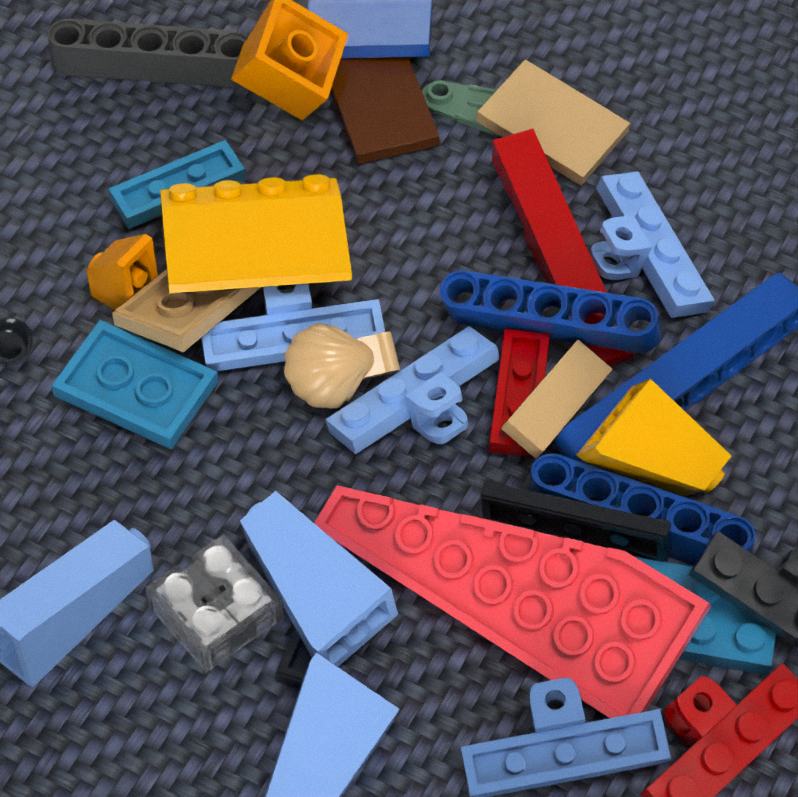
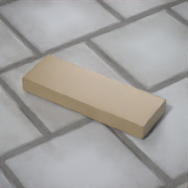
[501,340,612,459]

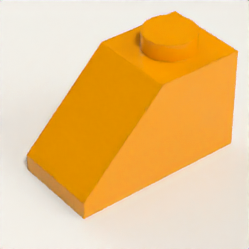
[86,234,158,311]

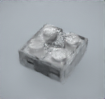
[145,534,284,672]

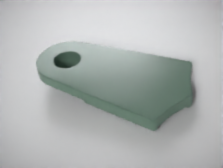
[422,80,499,137]

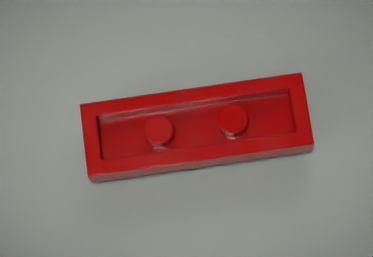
[489,329,550,457]

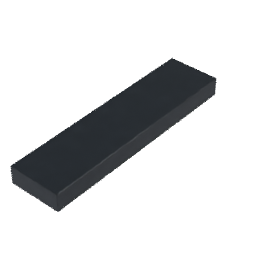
[480,481,671,562]

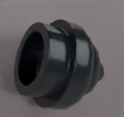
[0,318,33,363]

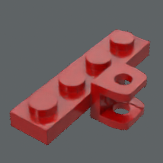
[641,663,798,797]

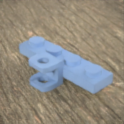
[589,172,715,318]
[201,283,385,371]
[325,326,500,454]

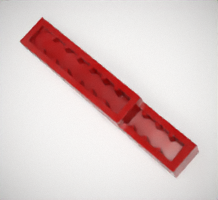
[492,128,634,366]

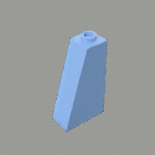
[240,491,398,667]
[0,520,154,688]
[264,653,400,797]

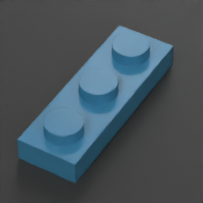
[108,140,246,229]

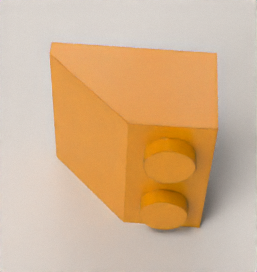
[231,0,348,121]

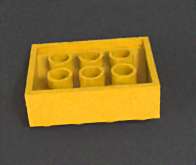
[160,174,352,293]

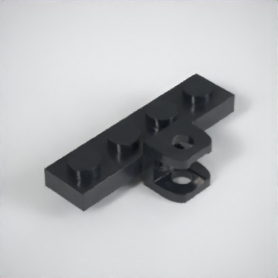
[688,531,798,648]

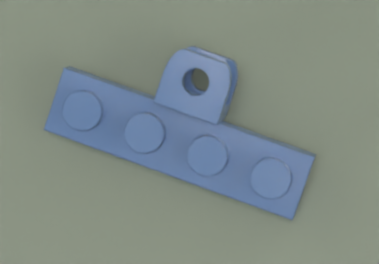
[461,677,671,797]

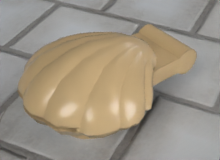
[284,323,400,409]

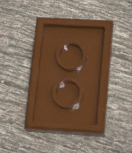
[330,57,439,165]

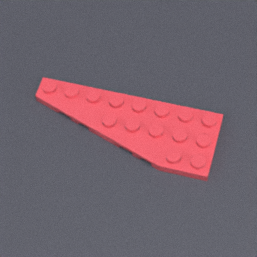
[314,485,712,718]

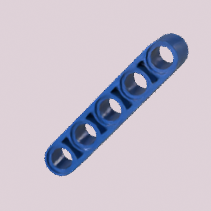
[440,270,662,353]
[530,453,756,566]

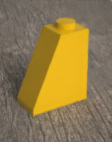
[577,379,731,497]

